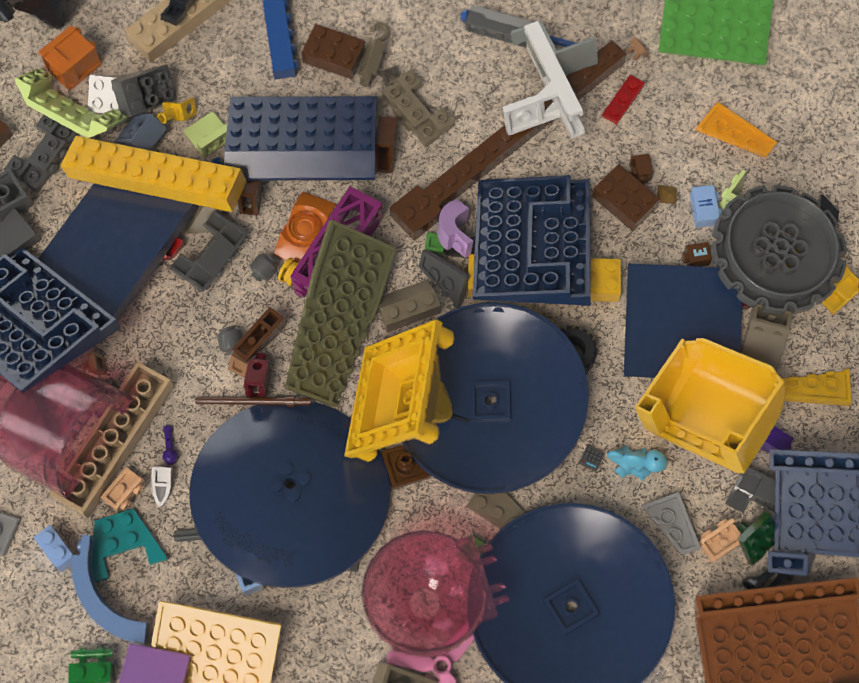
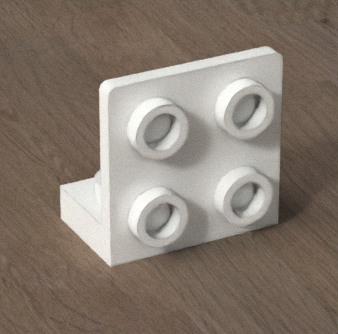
[88,74,119,113]

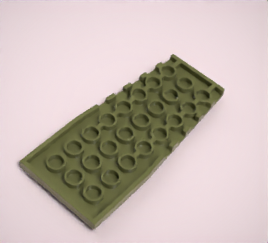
[285,220,397,407]

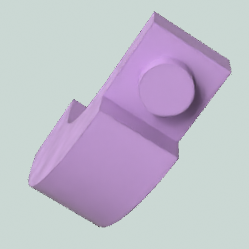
[437,199,473,258]

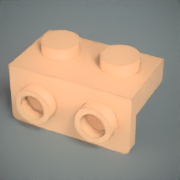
[100,467,145,513]
[699,518,741,563]

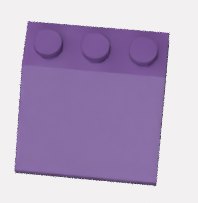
[119,643,191,683]

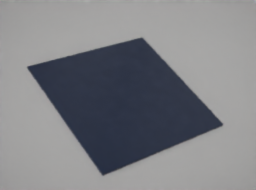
[624,263,742,378]

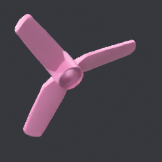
[387,622,474,683]

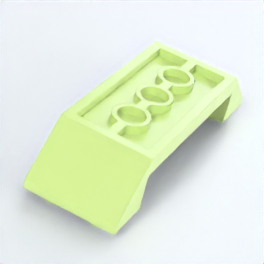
[15,68,128,138]

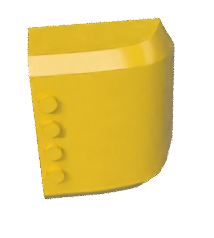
[634,338,785,473]

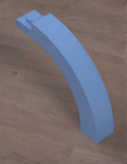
[71,535,150,644]

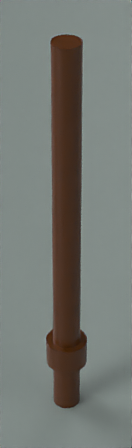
[195,396,311,407]

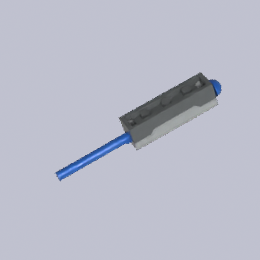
[460,5,576,48]

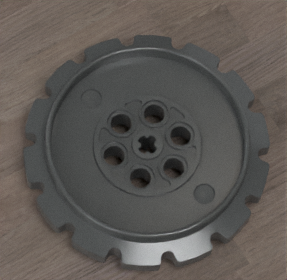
[711,185,847,315]

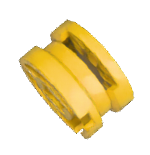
[278,257,299,287]

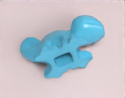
[607,446,668,481]

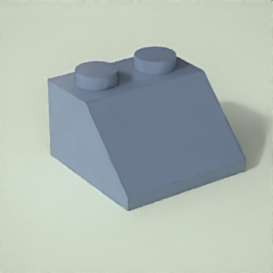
[114,114,167,151]

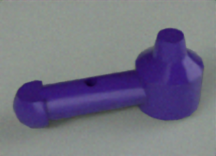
[162,425,178,465]

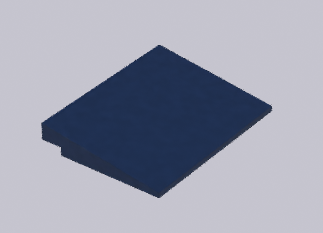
[472,175,591,306]
[38,183,199,322]
[0,247,120,394]

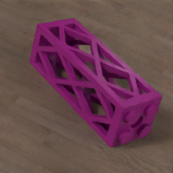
[290,186,383,298]

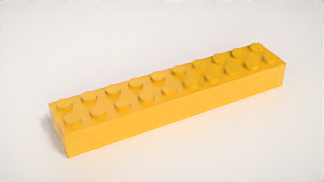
[60,136,247,212]

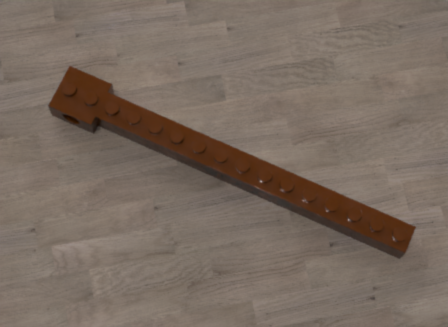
[390,40,627,241]

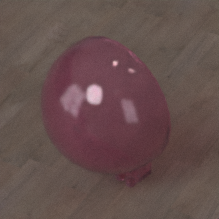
[361,530,509,657]

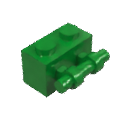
[68,647,115,683]

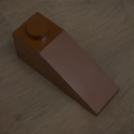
[232,307,286,362]

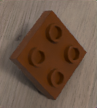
[381,445,431,490]

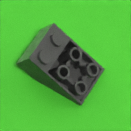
[110,64,177,117]

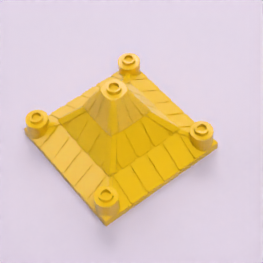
[344,319,454,462]

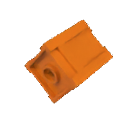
[38,25,102,92]

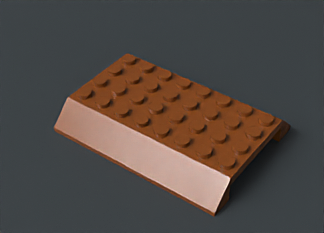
[695,577,859,683]

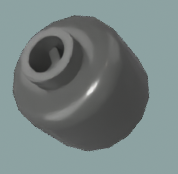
[250,253,278,281]
[217,326,243,355]

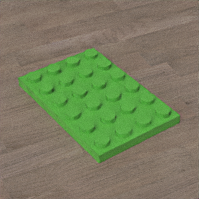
[658,0,773,66]

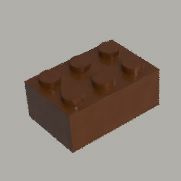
[301,23,366,80]
[592,164,660,232]

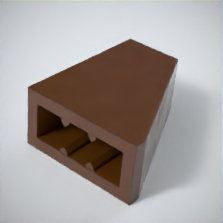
[375,116,398,174]

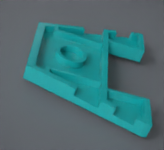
[92,509,168,583]

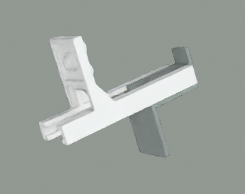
[502,20,598,139]

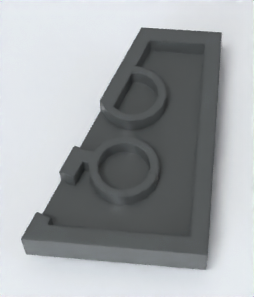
[418,249,470,309]

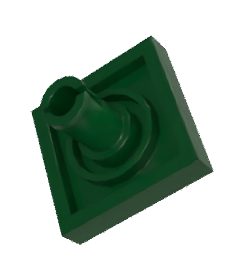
[737,511,775,565]

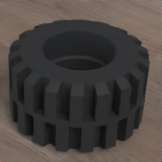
[560,326,598,374]

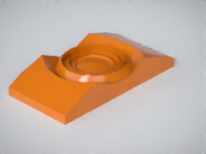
[273,192,336,265]

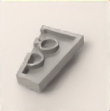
[641,492,701,556]

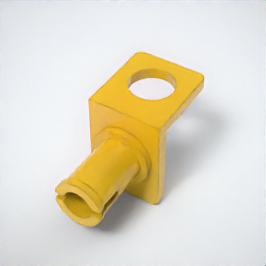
[157,97,197,124]

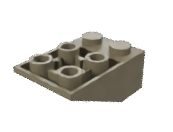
[741,304,793,372]

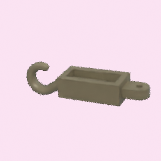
[358,21,389,87]

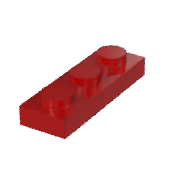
[601,74,645,125]

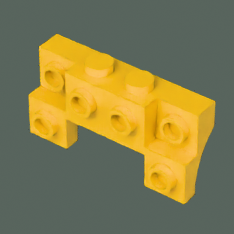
[785,249,859,315]

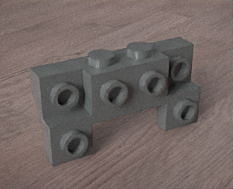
[4,114,79,193]
[169,211,248,292]
[725,467,776,513]

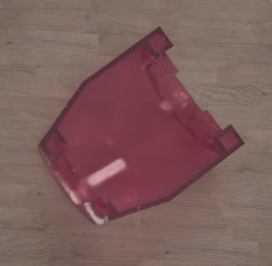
[0,364,134,499]

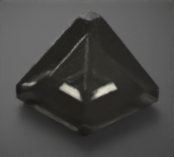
[379,65,400,88]

